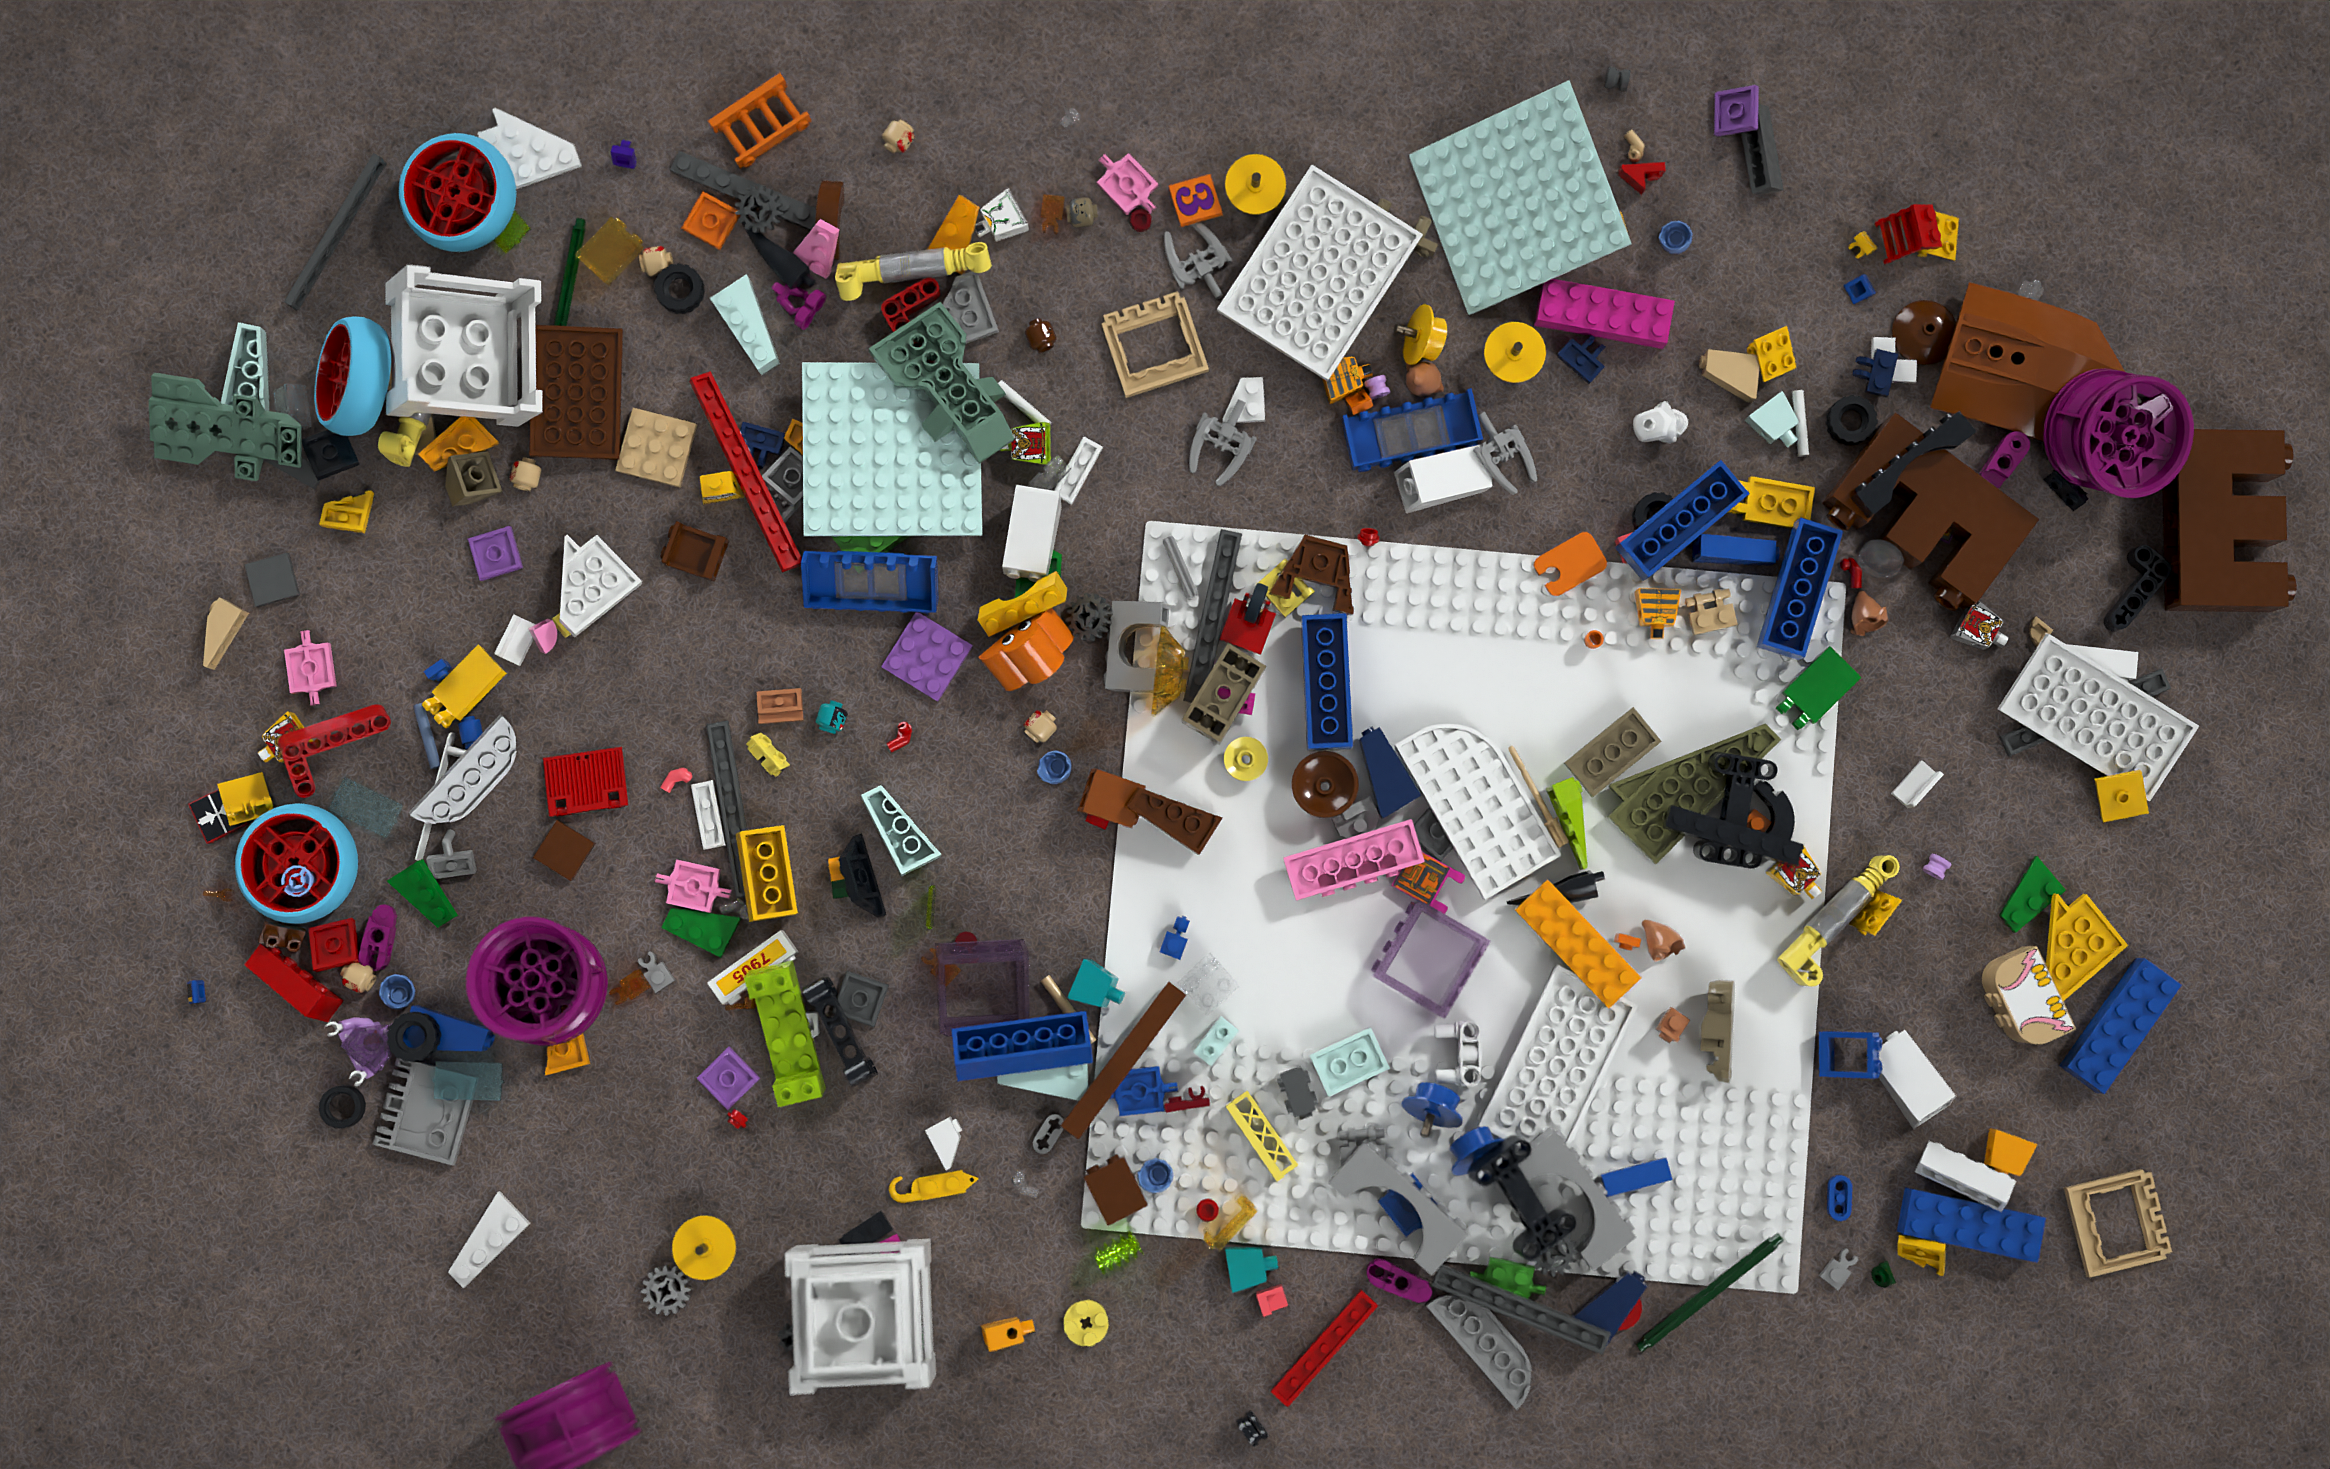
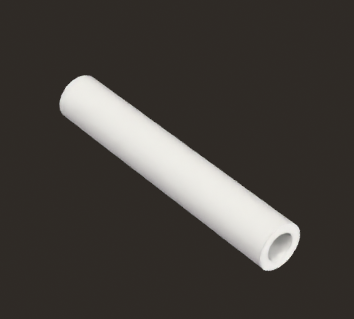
[998,380,1051,424]
[1792,390,1809,457]

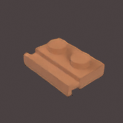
[757,688,804,724]

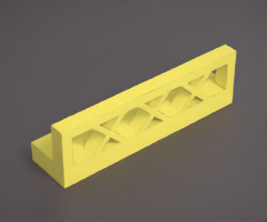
[1225,1090,1298,1182]

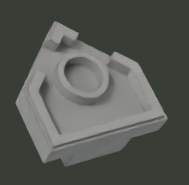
[1331,796,1380,838]

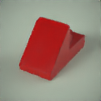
[1618,162,1666,195]

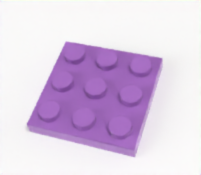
[881,612,973,702]

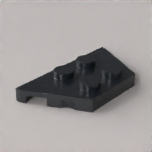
[838,833,887,918]

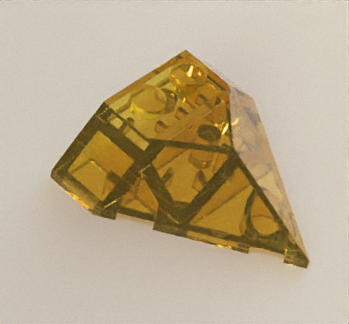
[1151,626,1189,717]

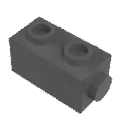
[1277,1066,1318,1120]

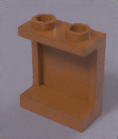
[1077,769,1146,828]

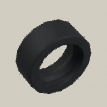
[319,1085,366,1129]

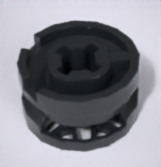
[1236,1410,1269,1447]

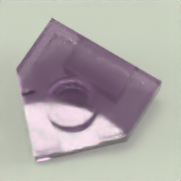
[340,1024,391,1074]

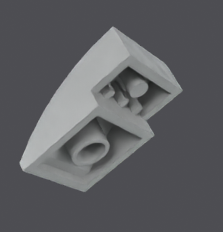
[746,446,803,523]

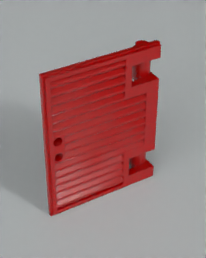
[543,747,628,817]

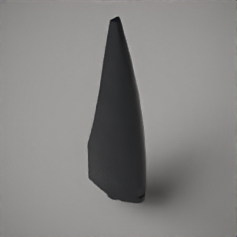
[742,222,816,289]
[1506,870,1605,905]

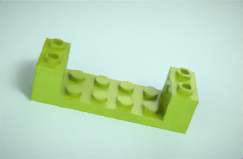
[744,960,826,1107]

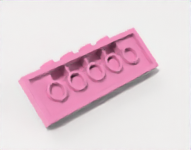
[1283,819,1425,900]

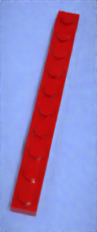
[689,371,802,572]

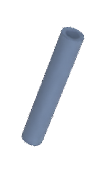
[413,703,441,769]

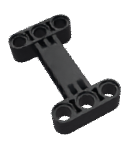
[1693,752,1778,869]
[802,977,878,1087]
[1468,1135,1576,1260]

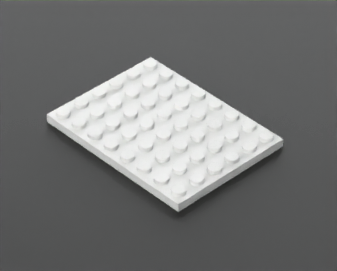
[1217,165,1423,381]

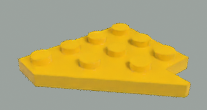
[2046,893,2128,1001]

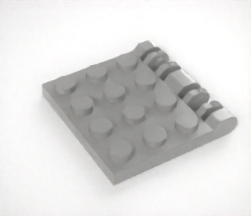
[373,1058,479,1165]

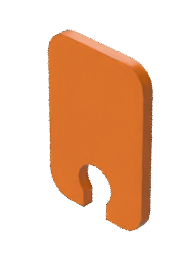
[1534,532,1607,596]

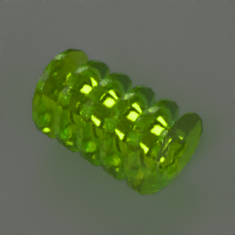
[1094,1230,1144,1275]

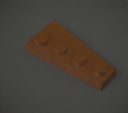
[1126,787,1223,855]

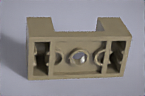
[1182,643,1266,745]

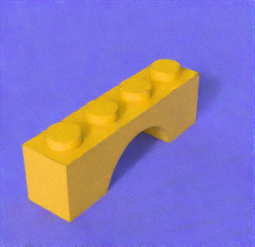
[977,571,1067,637]

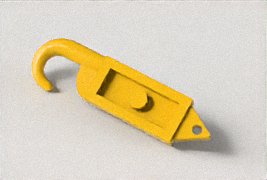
[889,1170,979,1203]

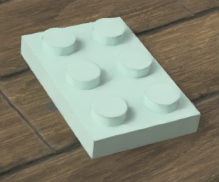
[1309,1027,1390,1097]

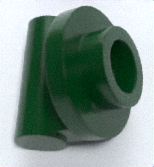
[1871,1261,1896,1288]

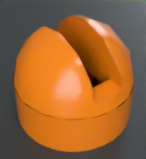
[1584,630,1604,649]

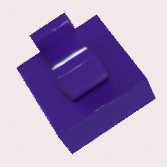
[611,140,637,169]

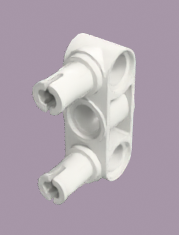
[1434,1021,1482,1087]

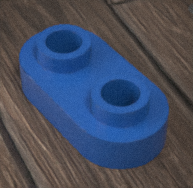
[1827,1175,1852,1221]

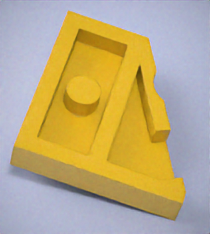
[319,491,374,533]

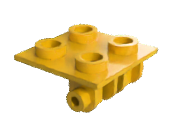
[1917,211,1959,261]
[1747,326,1796,382]
[217,772,274,826]
[1849,890,1902,936]

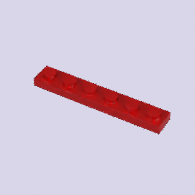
[1271,1290,1378,1408]

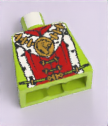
[1000,422,1051,465]

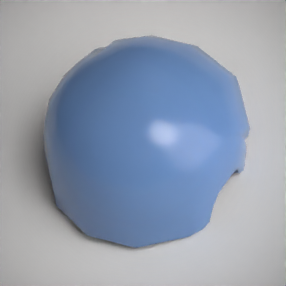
[1659,221,1693,254]
[1037,750,1072,784]
[379,974,416,1010]
[1138,1158,1174,1193]

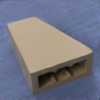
[1699,349,1760,403]

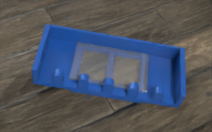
[1341,388,1483,472]
[801,551,939,613]

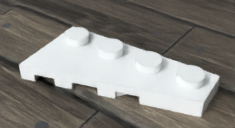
[448,1191,531,1288]

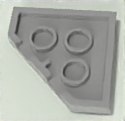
[943,271,999,344]

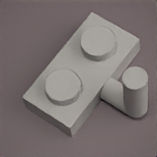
[426,829,477,879]

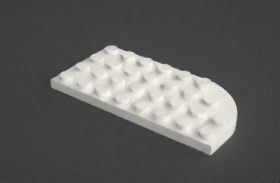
[1394,724,1561,900]

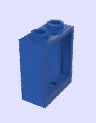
[1819,1031,1882,1078]

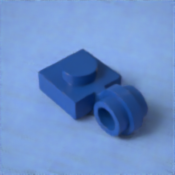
[1160,915,1190,960]

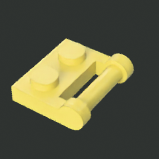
[1258,559,1315,618]

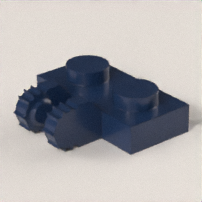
[1557,335,1605,384]
[1852,349,1898,397]
[740,422,785,468]

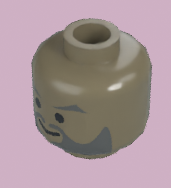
[1066,198,1098,227]

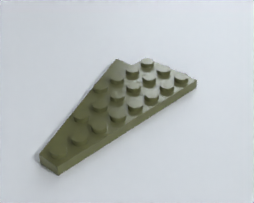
[1608,724,1781,864]

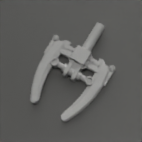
[1164,222,1232,300]
[1189,399,1257,486]
[1473,412,1537,495]

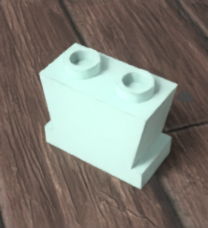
[1193,1016,1239,1066]

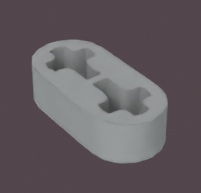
[1033,1114,1064,1154]

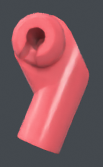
[660,768,692,793]

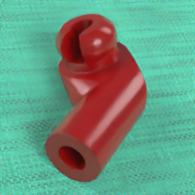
[1840,557,1862,588]
[887,721,912,753]

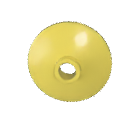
[1224,737,1268,781]

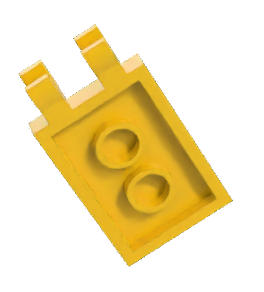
[1728,476,1815,529]
[422,645,507,728]

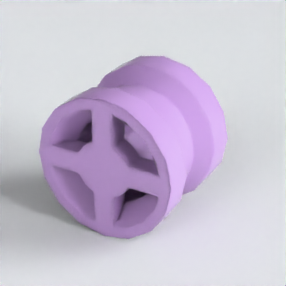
[1364,375,1390,400]
[1922,854,1951,880]

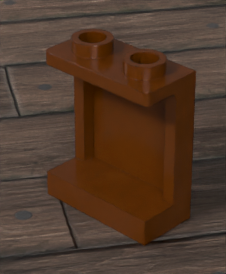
[660,521,729,582]
[1083,1154,1148,1226]

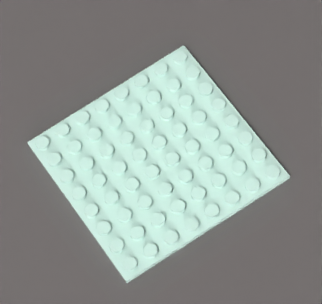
[1409,80,1632,315]
[802,362,982,536]

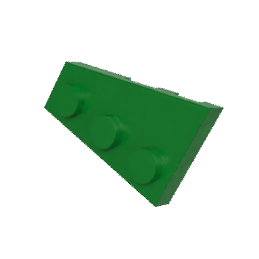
[1999,856,2066,933]
[387,859,458,928]
[661,908,742,958]

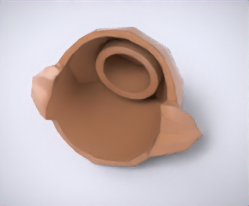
[1406,361,1444,397]
[1850,591,1888,636]
[1642,920,1685,962]

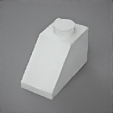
[925,1116,962,1170]

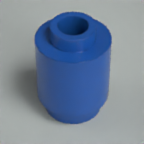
[458,716,483,750]

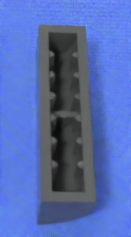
[1741,103,1784,195]

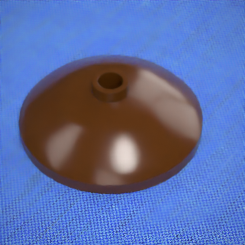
[1892,300,1956,365]
[1292,751,1359,818]

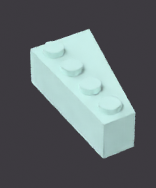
[710,274,780,375]
[221,322,269,411]
[861,785,942,877]
[997,1064,1089,1101]

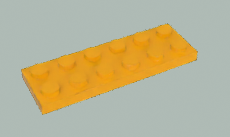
[1515,879,1641,1008]

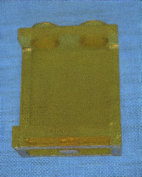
[575,217,644,286]
[1203,1191,1258,1251]

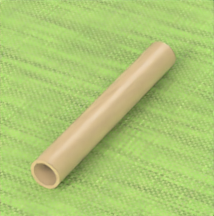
[1040,975,1096,1044]

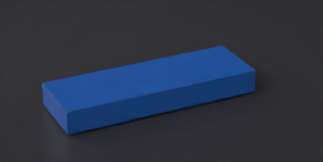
[1600,1157,1673,1197]

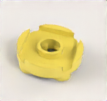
[1064,1300,1109,1346]

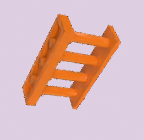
[708,73,812,169]

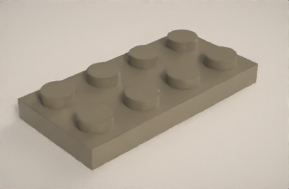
[1564,707,1662,797]

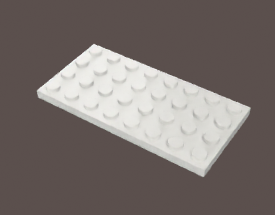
[1998,633,2199,801]
[1478,965,1638,1148]

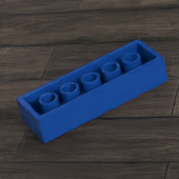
[1614,460,1750,581]
[1756,518,1843,660]
[1301,613,1353,751]
[2059,958,2182,1094]
[952,1011,1093,1081]
[1897,1187,2046,1263]

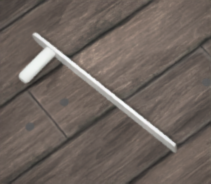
[415,732,466,861]

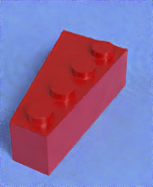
[244,943,344,1022]

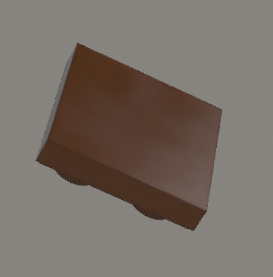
[533,820,596,881]

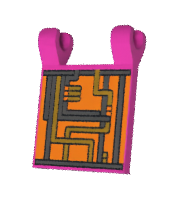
[1391,852,1465,915]

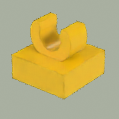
[1848,231,1877,258]

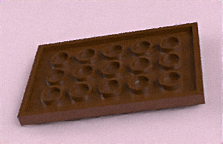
[529,325,623,460]

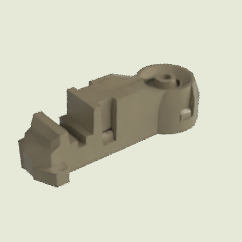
[1700,980,1735,1083]

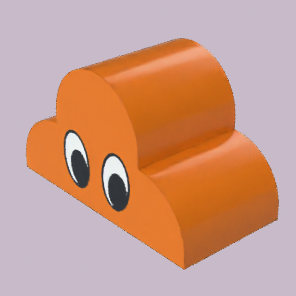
[979,608,1074,691]

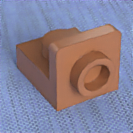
[1656,1007,1690,1043]

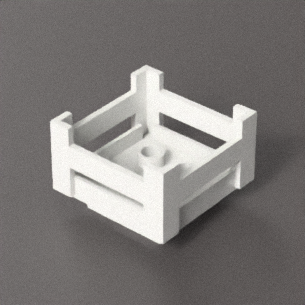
[386,265,542,427]
[785,1239,936,1394]

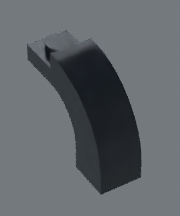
[1753,780,1795,860]

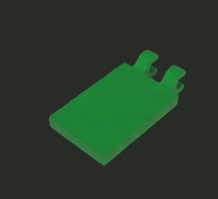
[1776,646,1862,730]

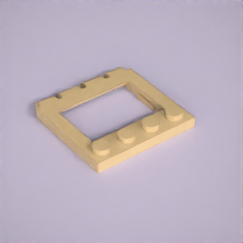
[1101,291,1209,398]
[2064,1169,2172,1277]

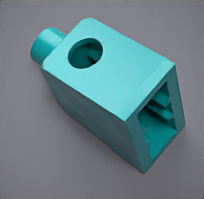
[1067,959,1125,1007]
[1225,1247,1279,1293]

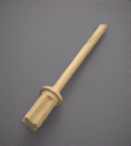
[1508,746,1569,848]

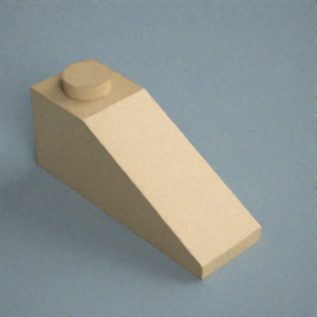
[203,597,249,670]

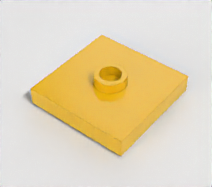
[2094,770,2149,822]

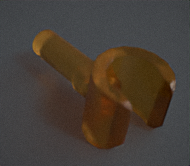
[203,888,234,902]
[725,996,756,1011]

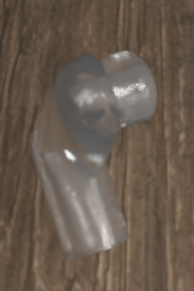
[1011,1170,1039,1199]

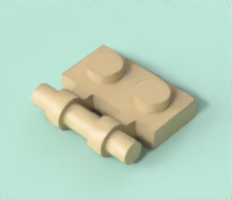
[1685,589,1738,636]

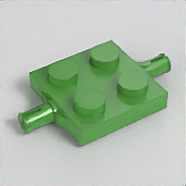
[1469,1257,1546,1299]

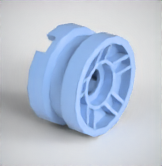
[281,866,317,897]

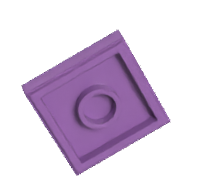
[1714,85,1759,136]
[468,526,523,581]
[697,1046,760,1110]

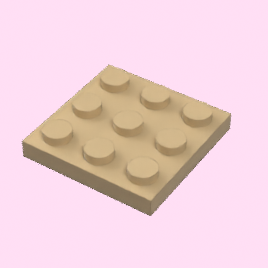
[616,408,697,487]

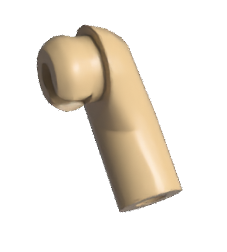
[1624,130,1644,162]

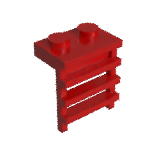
[1875,204,1942,264]

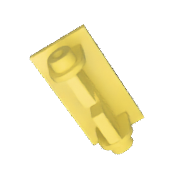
[746,733,790,777]

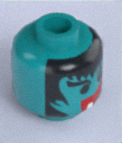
[815,700,848,734]

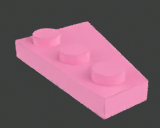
[793,219,839,278]

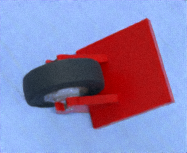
[1219,583,1276,655]

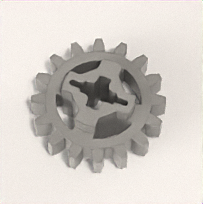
[641,1265,692,1315]

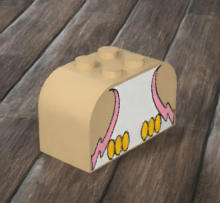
[1982,946,2076,1044]

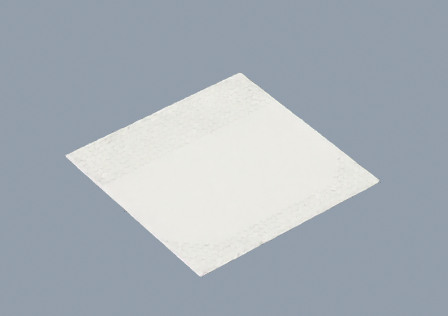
[1081,521,1846,1294]

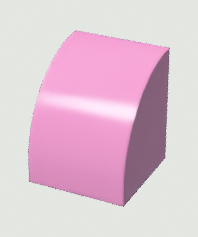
[528,618,557,654]

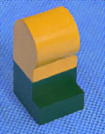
[828,856,849,899]

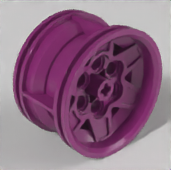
[2044,368,2194,498]
[466,917,608,1046]
[494,1361,642,1469]

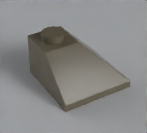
[445,451,503,507]

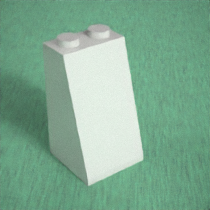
[1394,445,1493,514]
[1002,485,1062,582]
[1866,1030,1956,1129]

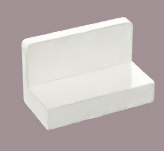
[495,615,535,666]
[1891,761,1944,808]

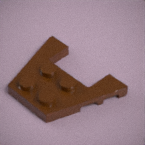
[1269,535,1354,615]

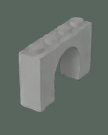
[1104,601,1170,693]

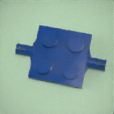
[1109,1066,1178,1116]
[1377,1173,1437,1237]

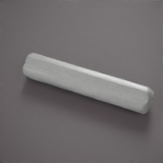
[1163,536,1197,599]

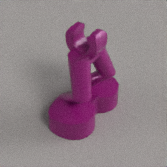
[772,282,826,330]

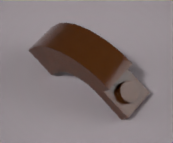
[815,181,844,260]

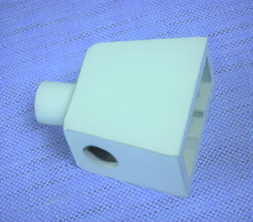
[1745,391,1799,448]

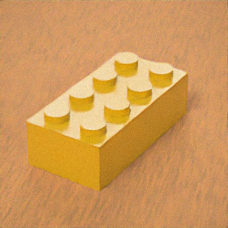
[736,825,798,922]

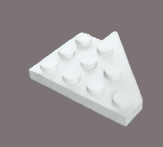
[478,108,582,189]
[559,535,642,637]

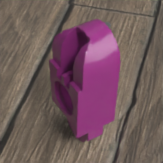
[1979,431,2030,489]
[359,904,397,971]
[1366,1258,1432,1304]

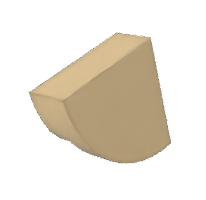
[2029,616,2053,647]

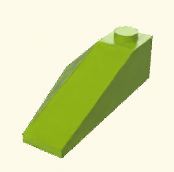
[1545,777,1588,870]

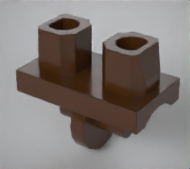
[258,921,306,952]

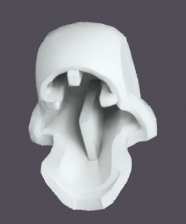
[1633,401,1688,444]

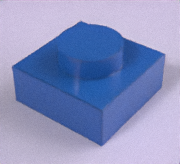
[423,659,452,681]

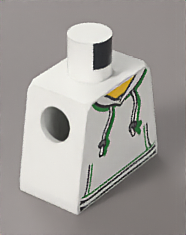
[975,188,1029,241]

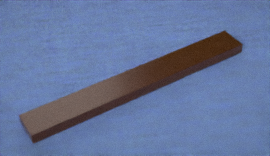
[1060,982,1186,1140]

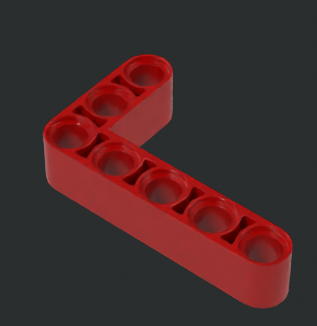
[881,277,940,363]
[278,704,391,798]

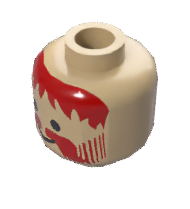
[882,120,914,153]
[639,246,673,276]
[510,457,541,491]
[1024,710,1057,743]
[340,962,377,993]

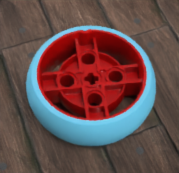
[399,133,516,252]
[314,316,391,436]
[235,804,358,924]

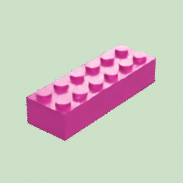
[1534,279,1675,349]

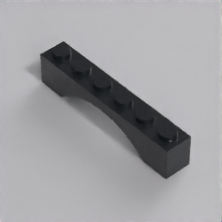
[1851,411,1977,518]
[1663,805,1804,867]

